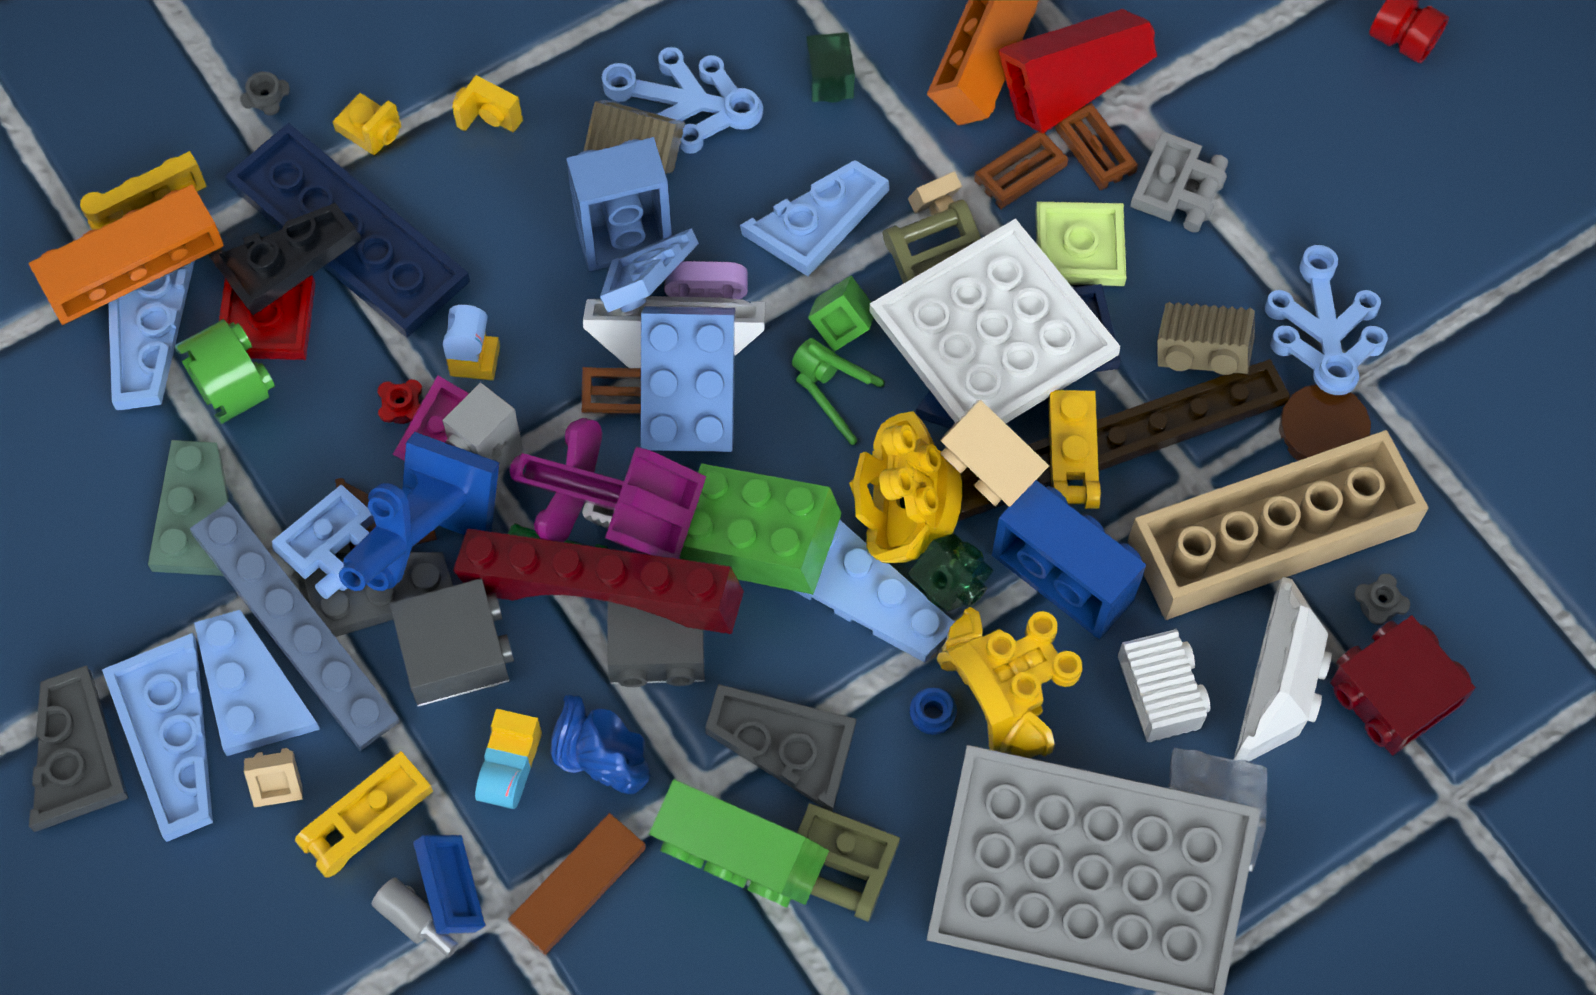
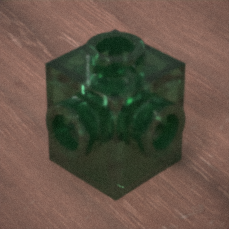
[908,533,994,612]

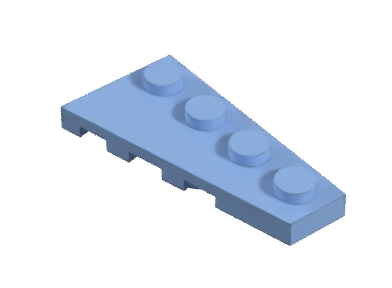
[108,261,195,410]
[794,520,954,663]
[102,633,213,842]

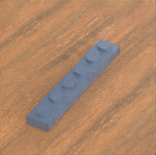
[190,502,399,751]

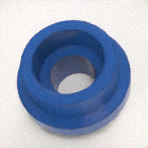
[909,687,957,735]

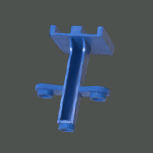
[339,432,500,591]

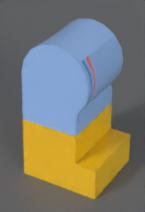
[443,305,500,381]

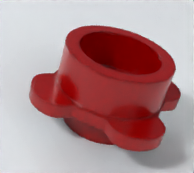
[377,379,422,424]

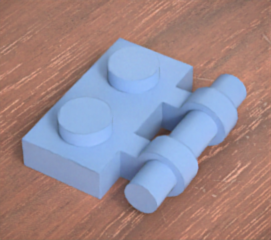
[272,485,374,599]

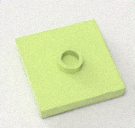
[1036,201,1126,286]

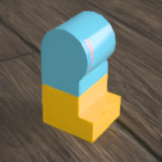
[475,708,542,809]

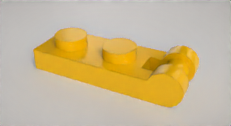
[80,151,207,230]
[1048,390,1101,509]
[295,751,433,878]

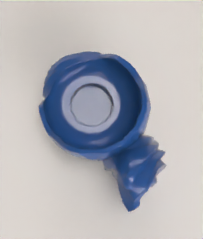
[550,694,651,794]

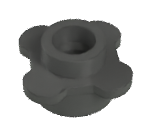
[240,72,290,115]
[1354,574,1410,625]

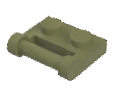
[882,199,981,284]
[797,803,900,922]

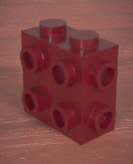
[1330,615,1476,756]

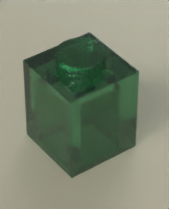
[806,32,855,103]

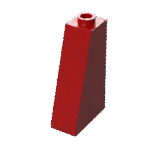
[998,9,1157,134]

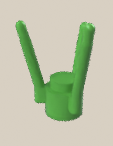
[792,338,885,445]

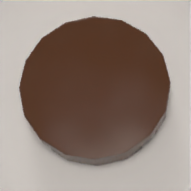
[1279,384,1371,461]

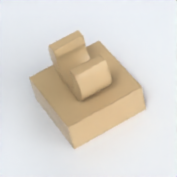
[908,171,962,216]
[244,748,303,808]

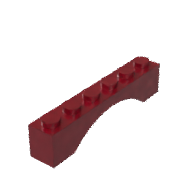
[453,529,744,634]

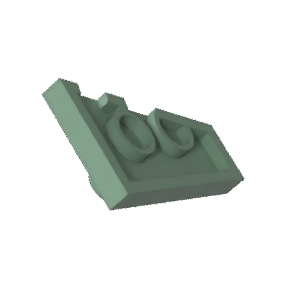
[148,440,229,576]

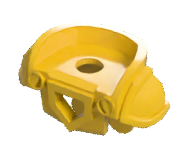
[849,411,962,563]
[937,606,1083,758]

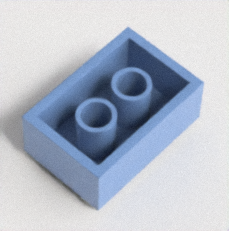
[566,137,672,272]
[641,306,735,452]

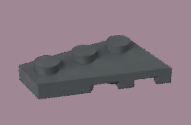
[303,552,453,637]

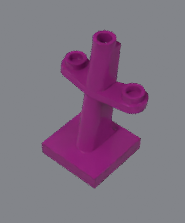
[510,418,706,559]

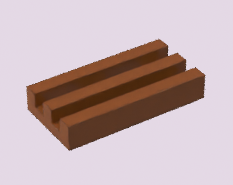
[1055,103,1138,191]
[974,132,1069,209]
[581,367,641,415]

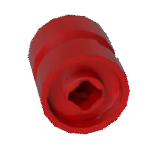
[1369,0,1449,64]

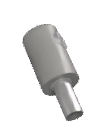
[371,878,459,957]

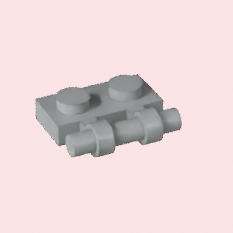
[1130,131,1228,232]

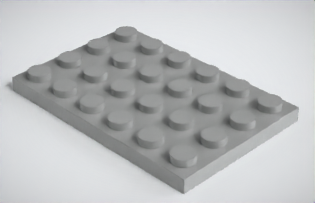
[927,745,1261,995]

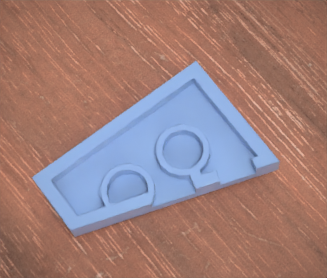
[740,160,889,276]
[600,228,699,312]
[194,610,320,756]

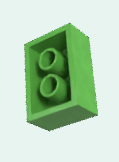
[679,463,842,595]
[649,779,829,908]

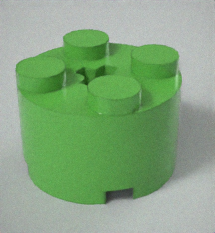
[174,319,275,424]

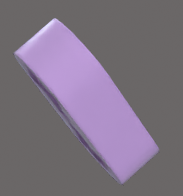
[664,261,748,299]

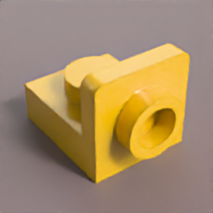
[452,75,523,133]
[333,93,401,156]

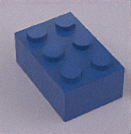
[992,480,1146,640]

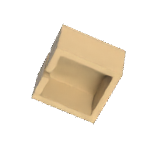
[940,400,1049,507]

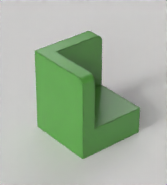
[808,275,874,352]

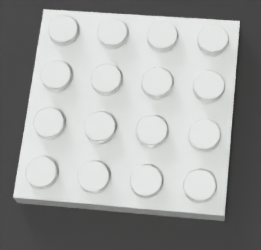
[870,219,1121,424]

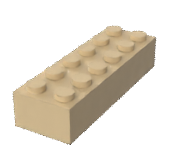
[1128,430,1429,620]

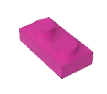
[393,376,469,461]

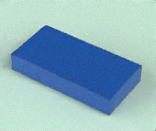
[413,835,486,934]

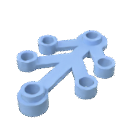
[602,47,763,153]
[1265,245,1388,395]

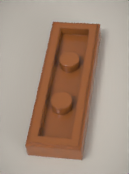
[508,813,646,956]

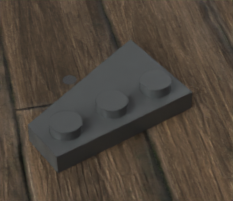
[29,665,129,832]
[705,684,856,812]

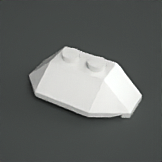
[583,296,765,368]
[1233,577,1332,765]

